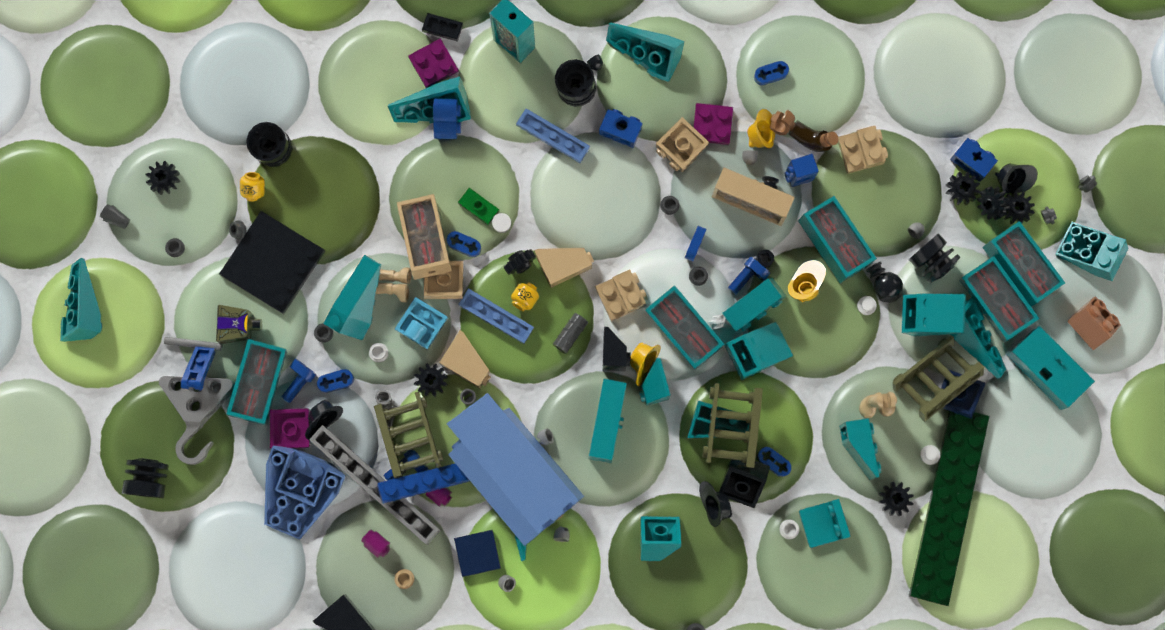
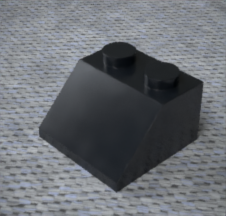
[602,327,631,372]
[719,459,770,508]

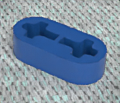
[754,61,789,85]
[685,226,707,261]
[446,231,481,257]
[317,369,354,393]
[757,447,791,477]

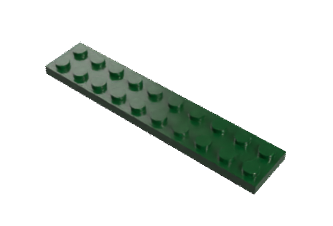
[909,411,990,606]

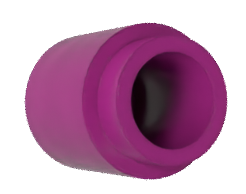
[425,487,452,507]
[361,529,391,558]

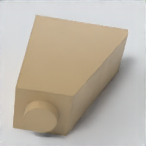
[534,248,594,288]
[439,330,491,389]

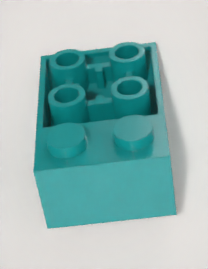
[1055,222,1129,281]
[902,294,966,337]
[725,322,793,381]
[839,418,881,480]

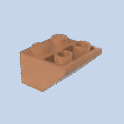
[1067,296,1121,350]

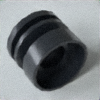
[555,59,596,107]
[246,122,293,167]
[908,233,961,284]
[122,458,169,498]

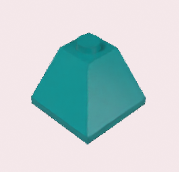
[639,358,671,406]
[640,516,681,561]

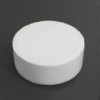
[492,213,511,233]

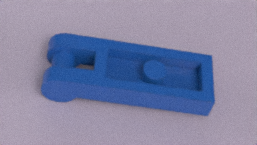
[181,347,215,390]

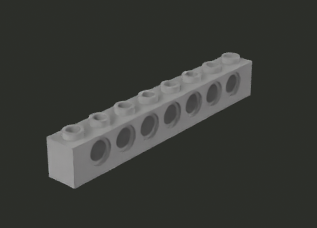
[309,425,441,545]

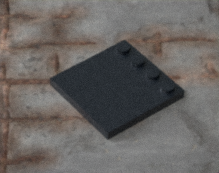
[219,211,325,314]

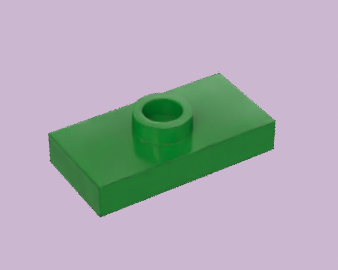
[458,188,499,225]

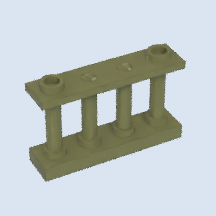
[893,335,984,422]
[702,383,763,468]
[374,392,444,478]

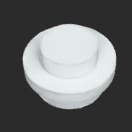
[857,296,877,315]
[708,315,728,329]
[369,343,389,362]
[920,445,940,465]
[779,520,799,539]

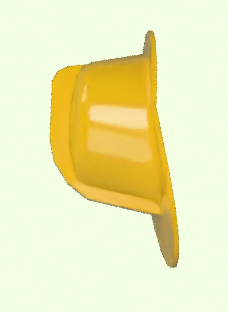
[747,109,776,148]
[788,260,826,303]
[630,343,661,386]

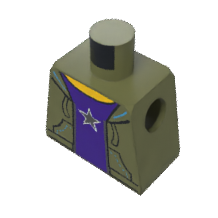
[216,305,262,344]

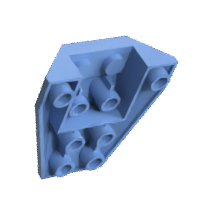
[264,446,345,539]

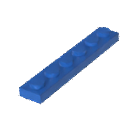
[377,463,470,504]

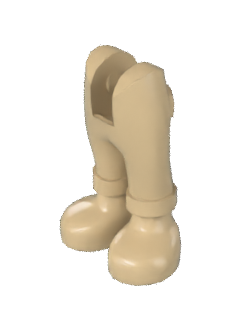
[376,267,412,303]
[859,392,897,418]

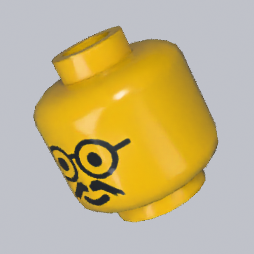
[240,172,265,202]
[511,282,539,312]

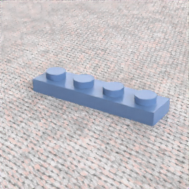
[516,109,590,163]
[458,288,534,344]

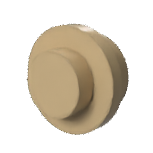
[394,569,414,589]

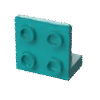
[799,499,851,548]

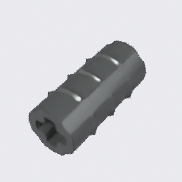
[553,313,588,354]

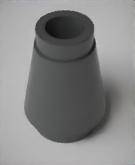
[100,204,131,229]

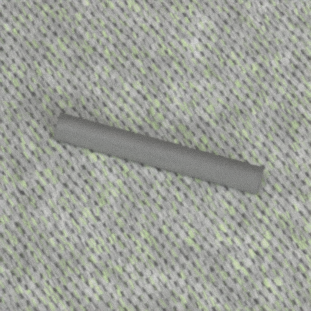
[164,337,223,351]

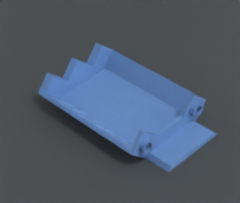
[447,393,584,546]

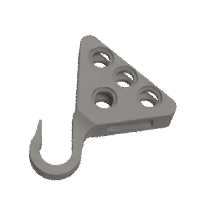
[159,376,235,465]

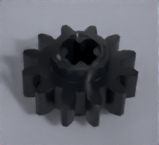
[145,161,181,195]
[946,172,980,205]
[977,186,1010,220]
[1003,191,1035,225]
[503,249,536,275]
[414,363,448,397]
[878,482,914,516]

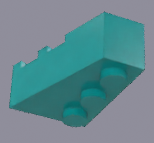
[722,278,787,332]
[687,401,749,438]

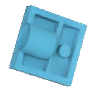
[395,297,448,350]

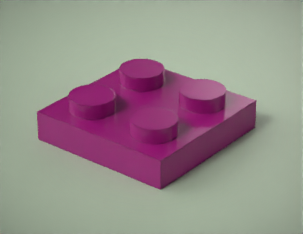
[408,38,459,88]
[693,103,733,145]
[270,408,310,449]

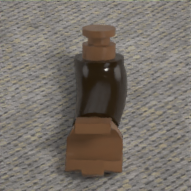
[770,110,839,152]

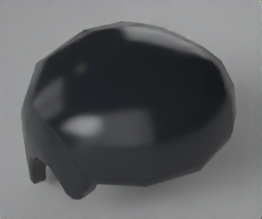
[874,272,903,303]

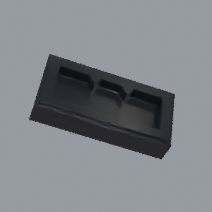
[422,13,463,42]

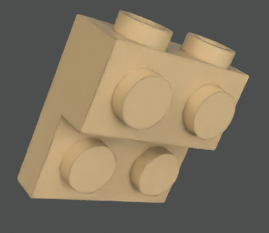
[656,117,709,172]
[838,126,888,174]
[595,269,648,321]

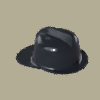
[995,163,1038,193]
[305,399,343,440]
[699,481,732,527]

